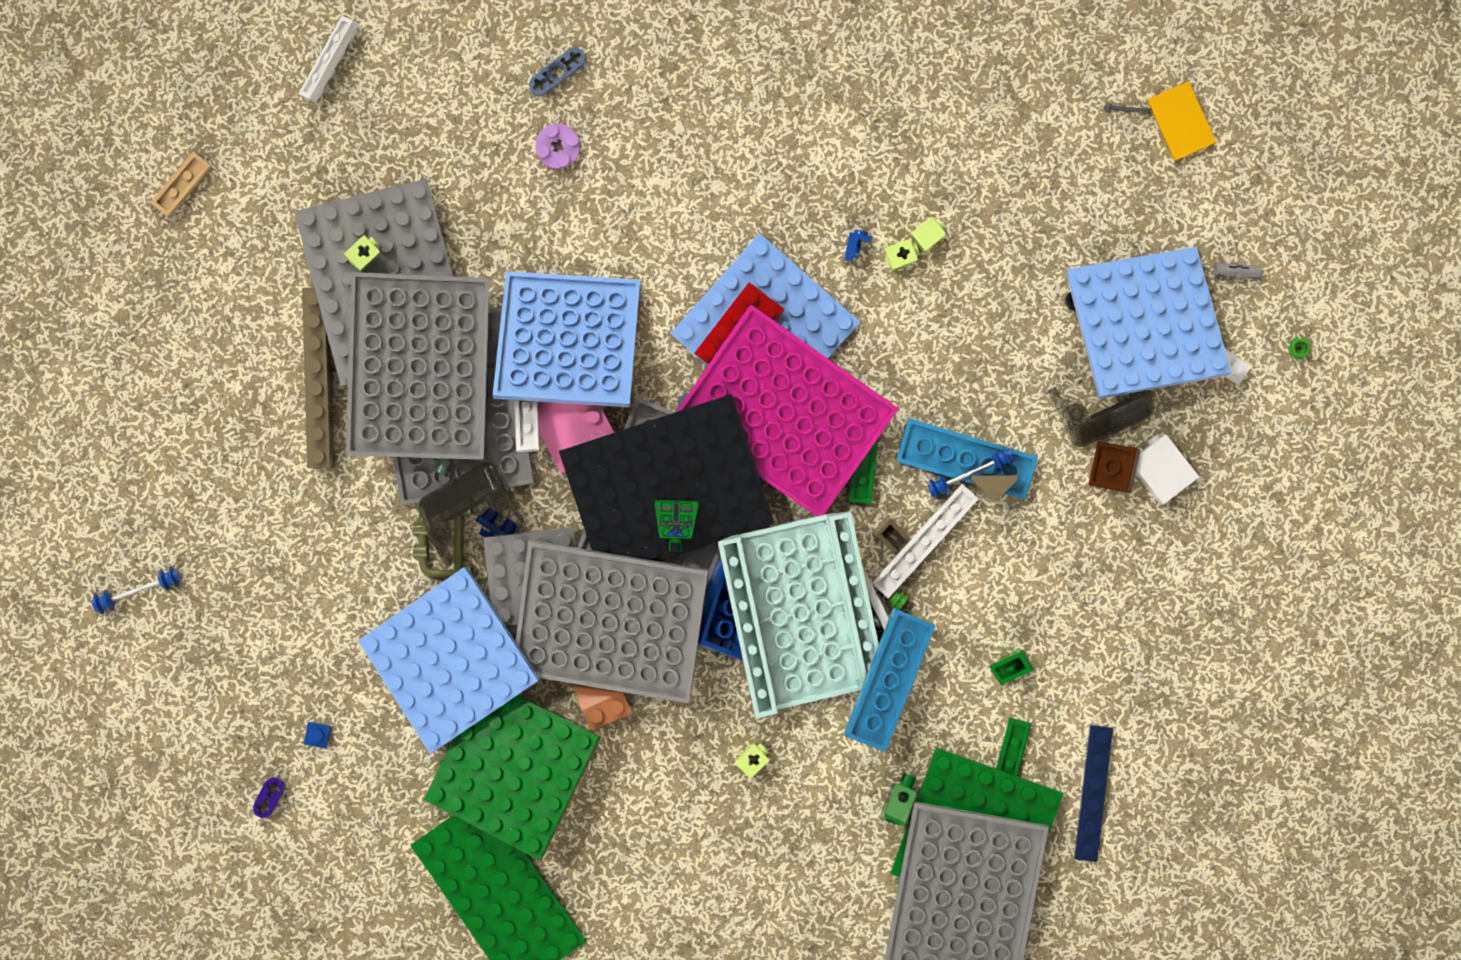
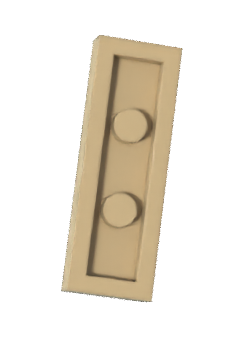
[150,151,212,218]

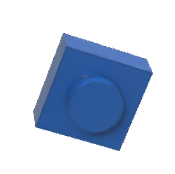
[304,721,331,748]

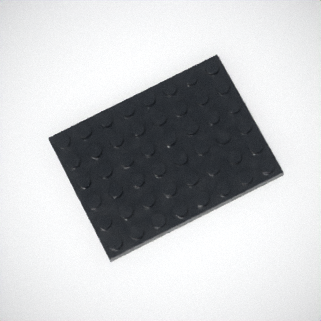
[559,394,774,561]

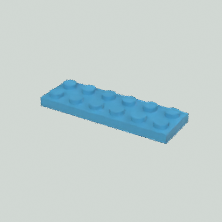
[896,418,1038,500]
[843,608,936,752]

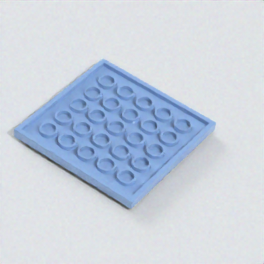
[670,233,860,366]
[1066,247,1231,399]
[493,271,640,407]
[358,566,540,754]

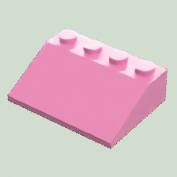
[539,402,615,474]

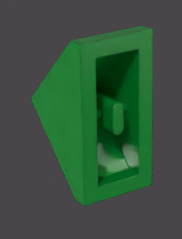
[989,648,1034,685]

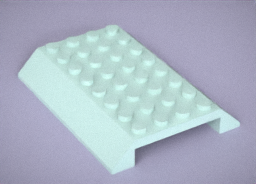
[717,512,879,718]

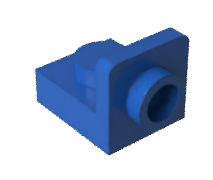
[844,230,872,262]

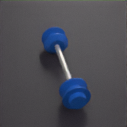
[927,446,1015,500]
[91,566,181,615]

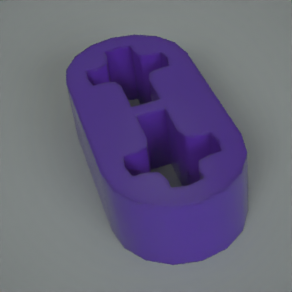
[253,777,285,818]

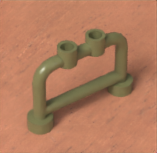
[413,498,473,578]

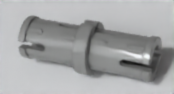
[1213,262,1262,280]

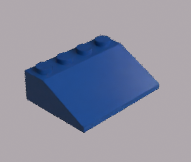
[698,557,743,661]

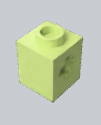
[910,217,946,253]
[344,235,381,273]
[883,239,920,271]
[735,742,770,779]

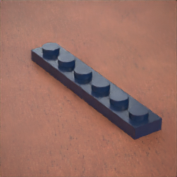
[1074,725,1113,862]

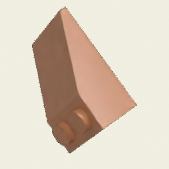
[572,684,633,731]

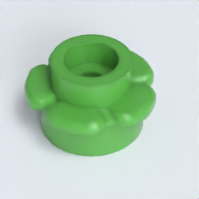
[1288,338,1311,360]
[889,591,909,610]

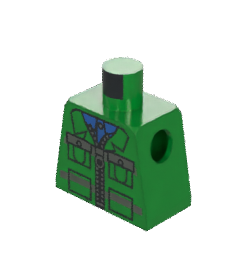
[655,500,698,552]
[879,773,917,826]

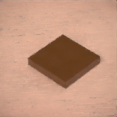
[1088,441,1141,493]

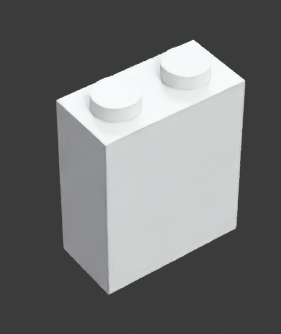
[1136,434,1199,505]

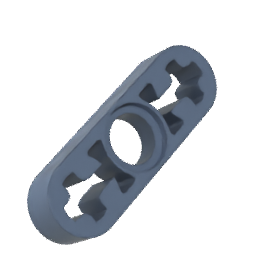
[529,48,586,96]

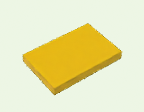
[1147,81,1216,161]

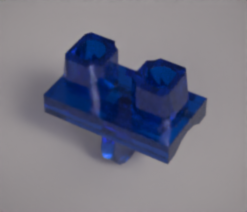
[475,507,518,545]

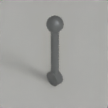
[1104,103,1151,114]

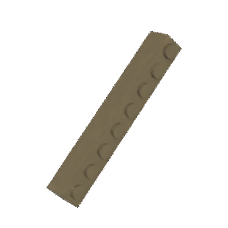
[302,287,334,469]

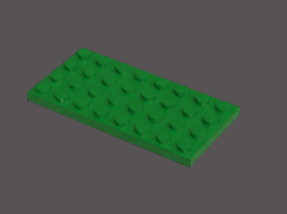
[410,815,587,960]

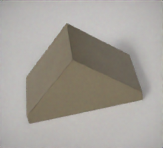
[970,475,1018,503]
[872,516,911,555]

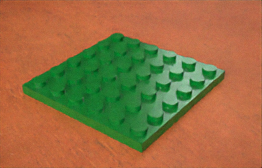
[424,695,601,861]
[890,747,1064,877]

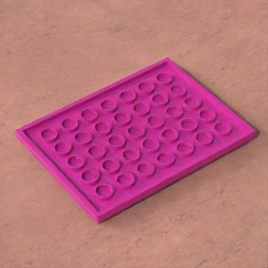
[676,304,899,516]

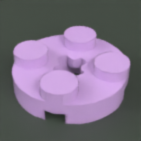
[535,124,581,169]

